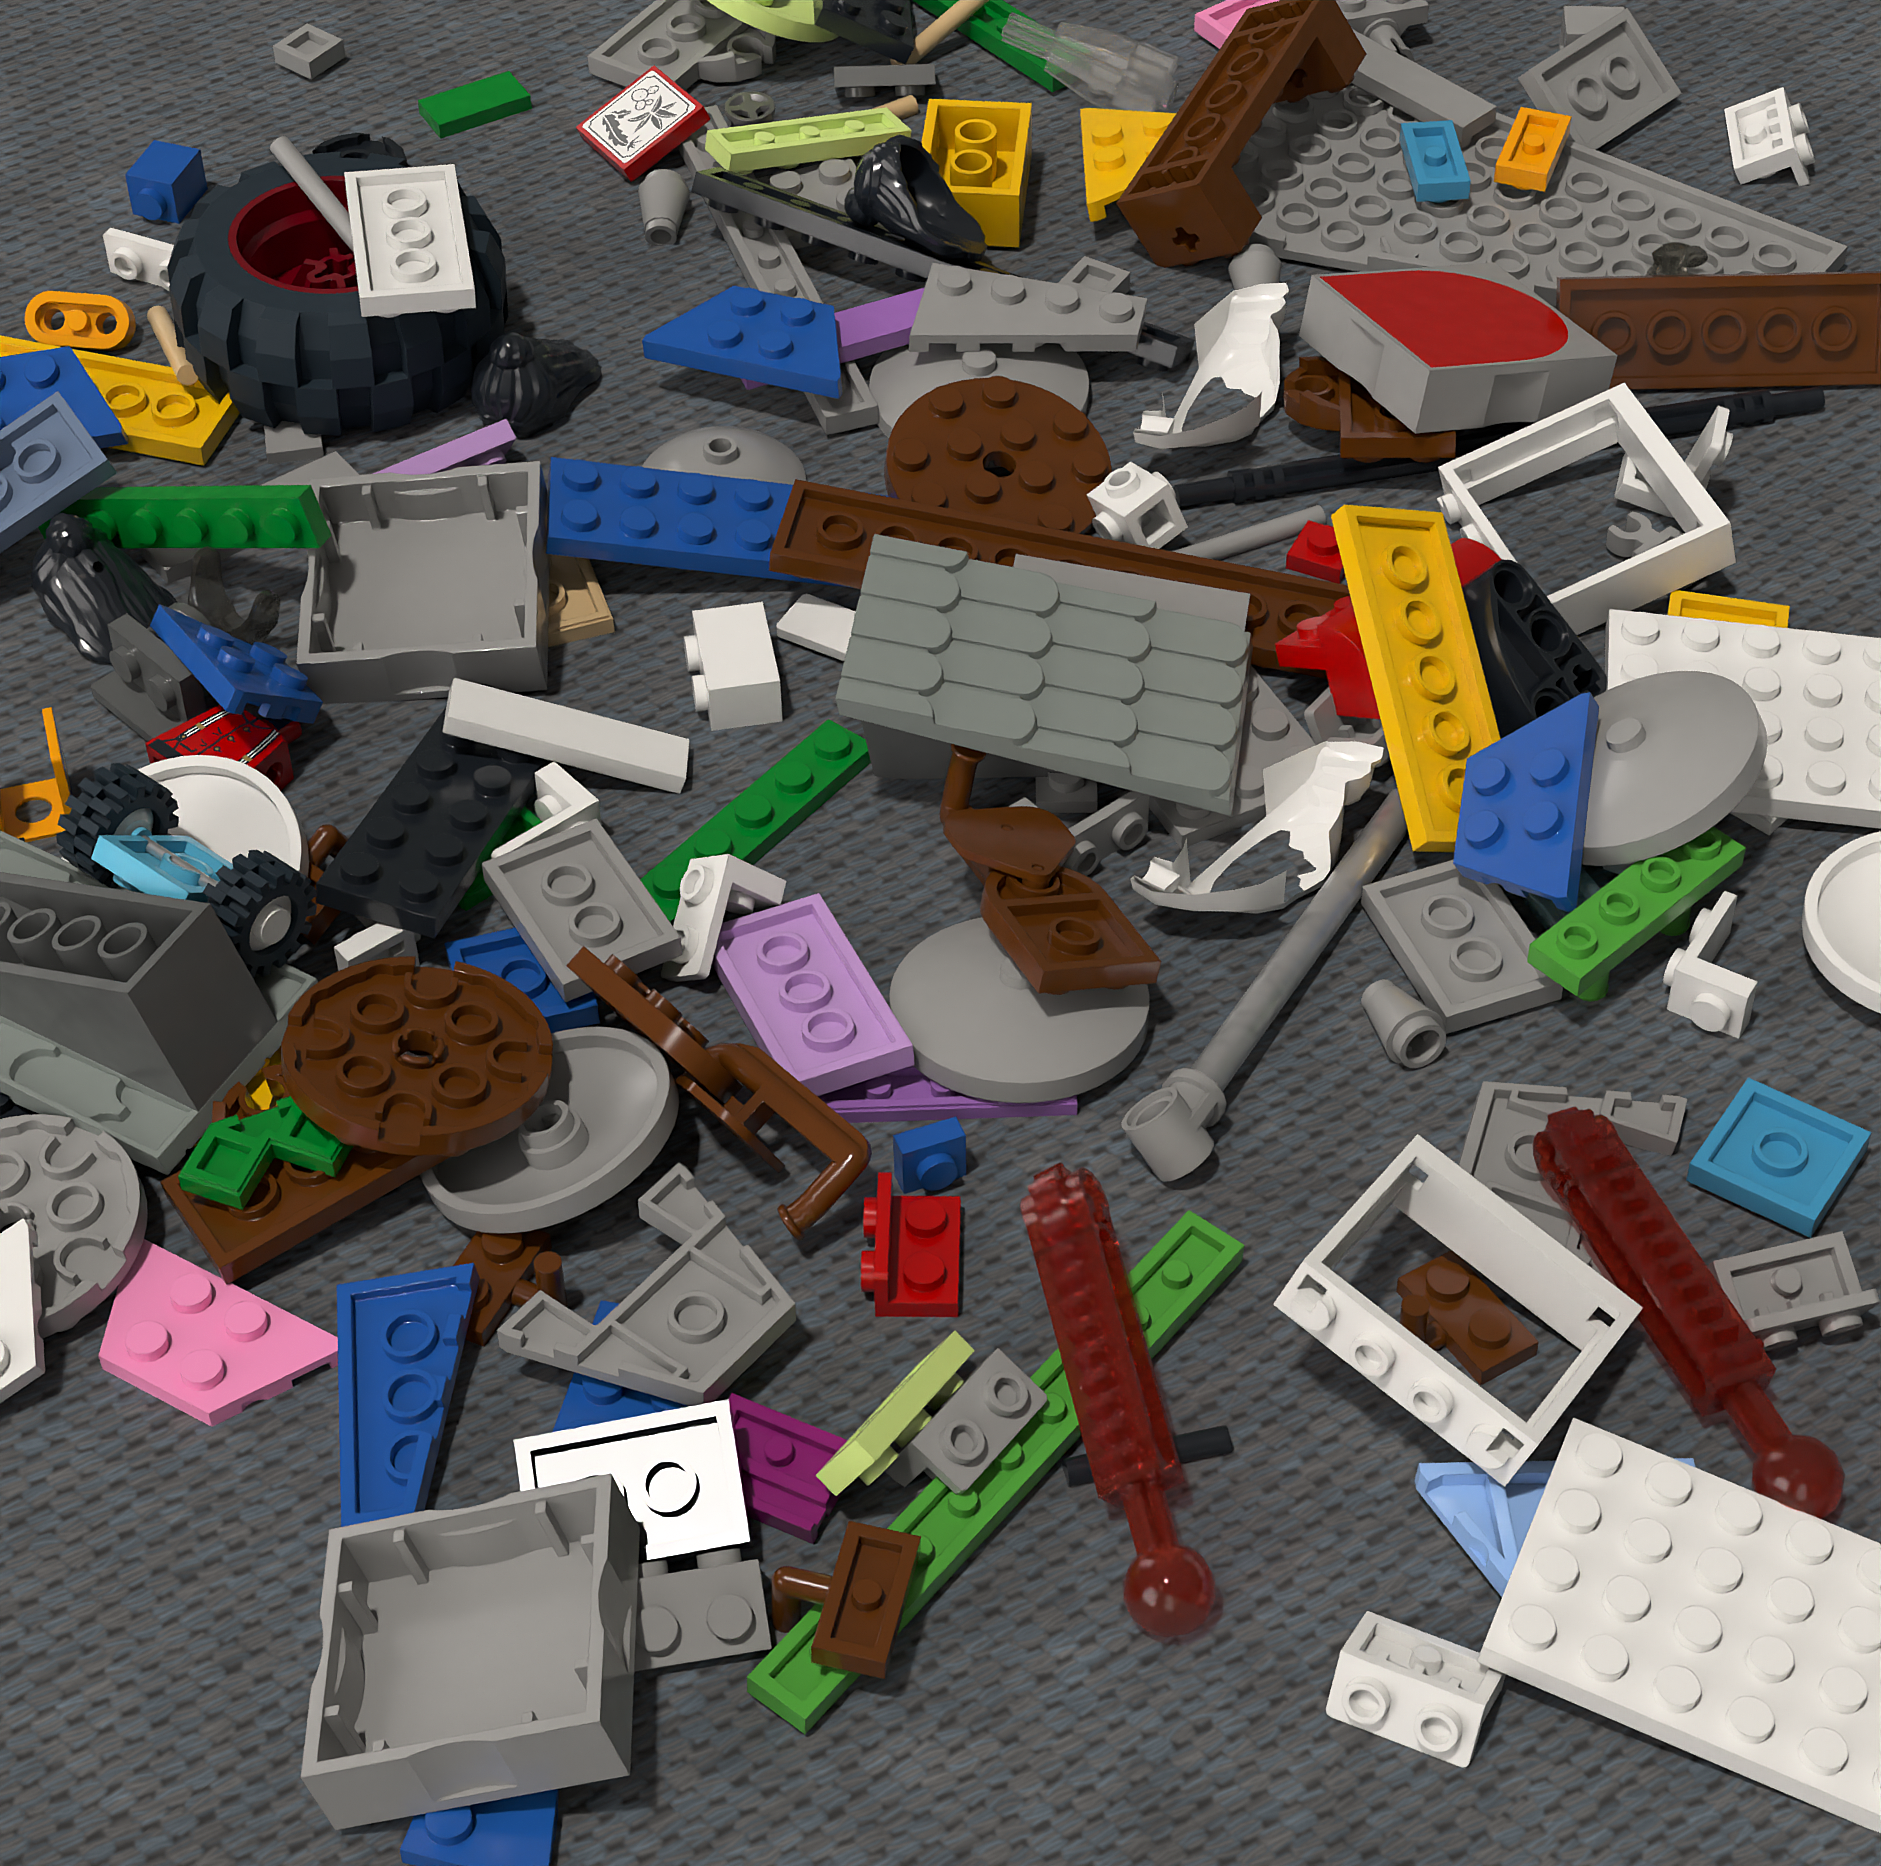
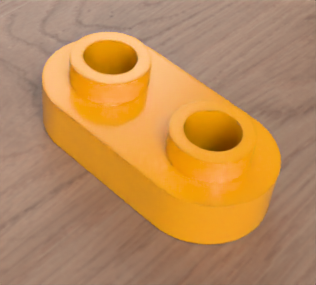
[25,291,136,351]

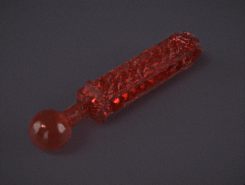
[1532,1106,1845,1519]
[1020,1162,1216,1637]

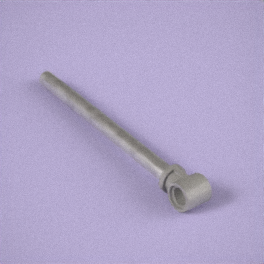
[1121,788,1408,1182]

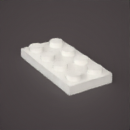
[344,164,476,318]

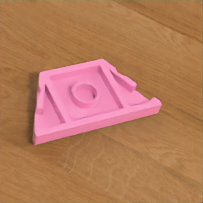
[98,1239,338,1427]

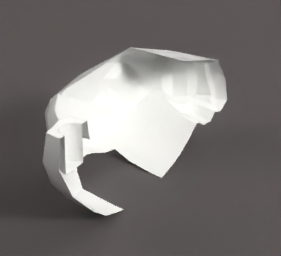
[1133,283,1289,449]
[1130,741,1384,913]

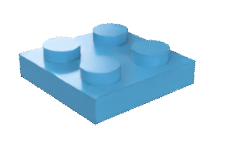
[1686,1078,1872,1238]

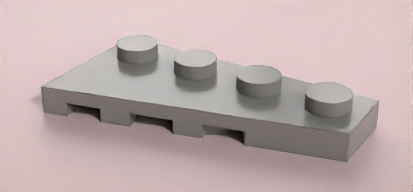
[909,263,1147,352]

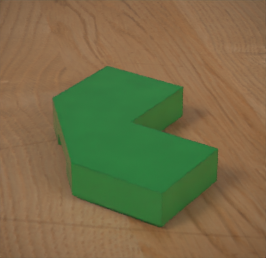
[178,1096,353,1210]

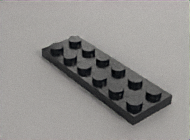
[316,684,554,939]

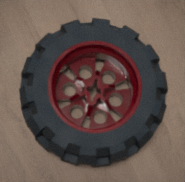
[167,152,509,435]

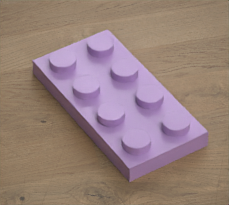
[712,893,915,1097]

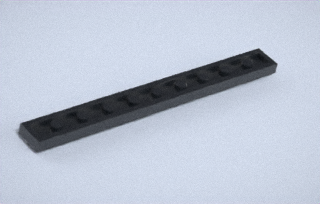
[691,167,1195,371]

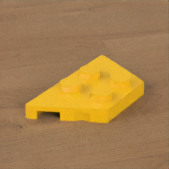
[1080,108,1177,222]

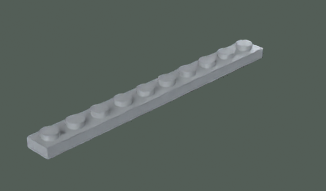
[677,105,879,435]

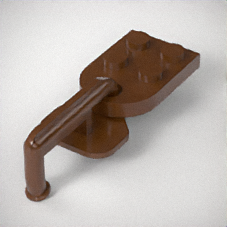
[939,744,1161,995]
[566,946,872,1241]

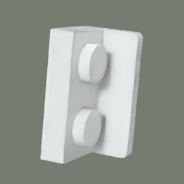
[1724,87,1815,186]
[1326,1611,1506,1768]

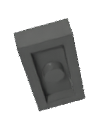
[834,64,935,97]

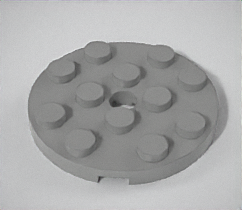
[0,1114,148,1338]

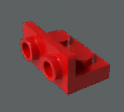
[861,1172,961,1317]

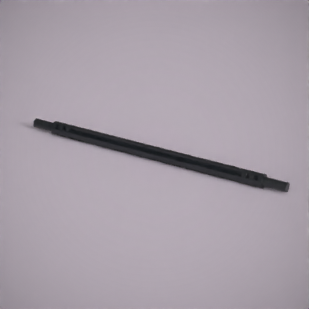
[1174,387,1825,507]

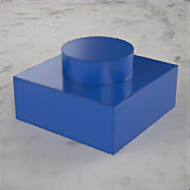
[893,1117,966,1194]

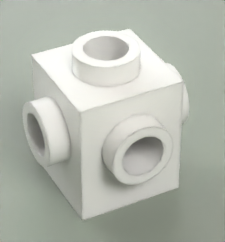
[1087,462,1188,549]

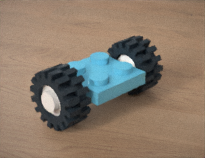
[56,763,317,978]

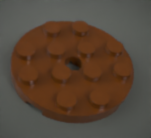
[884,376,1112,535]
[281,956,553,1157]

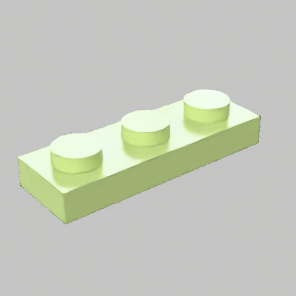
[815,1331,975,1496]

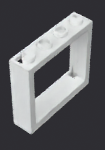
[1437,383,1736,635]
[1273,1134,1643,1487]

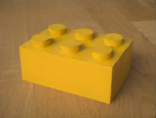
[921,99,1032,247]

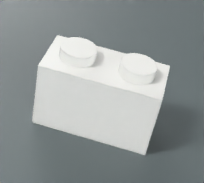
[684,602,783,731]

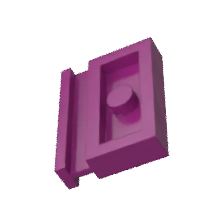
[728,1393,847,1544]

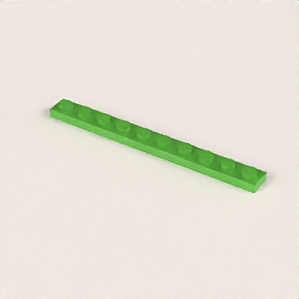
[747,1210,1245,1734]

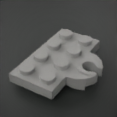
[587,0,776,90]

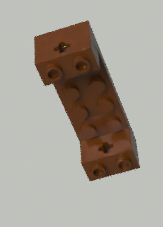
[1116,0,1367,268]

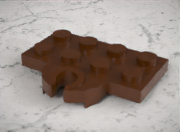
[1284,356,1456,463]
[160,1056,450,1285]

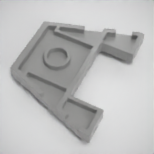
[1458,1081,1687,1303]
[497,1163,796,1406]

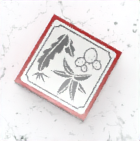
[576,65,711,182]

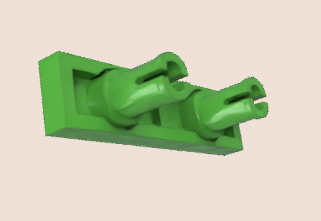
[1527,827,1746,1002]

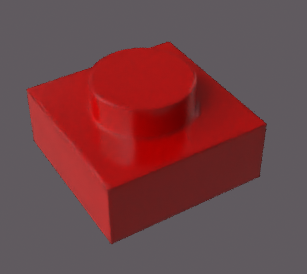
[1286,520,1345,584]

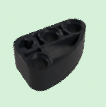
[1461,560,1607,739]

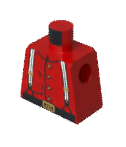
[145,705,302,791]

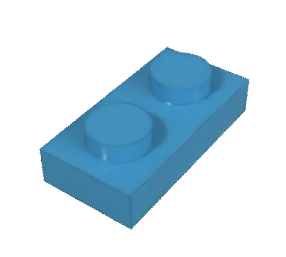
[1399,120,1471,203]

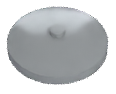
[869,343,1089,468]
[1582,671,1768,866]
[889,917,1150,1103]
[420,1027,679,1234]

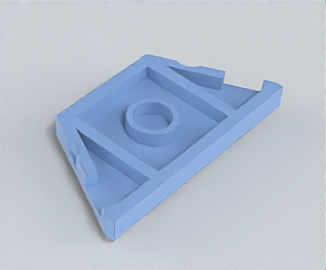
[1415,1458,1695,1597]

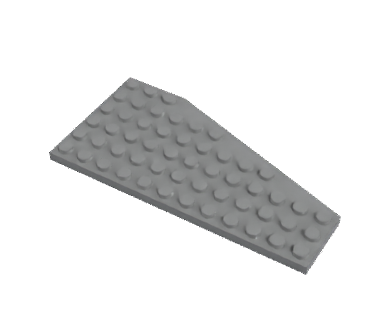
[1232,83,1848,307]

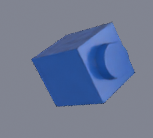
[125,140,208,224]

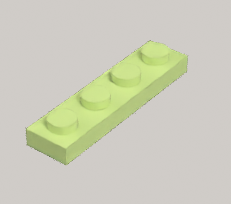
[705,107,912,175]

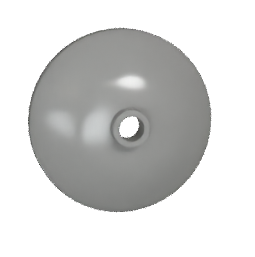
[642,426,806,485]

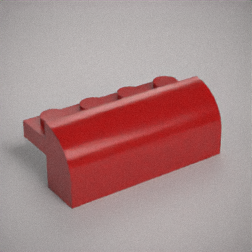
[1275,538,1502,720]

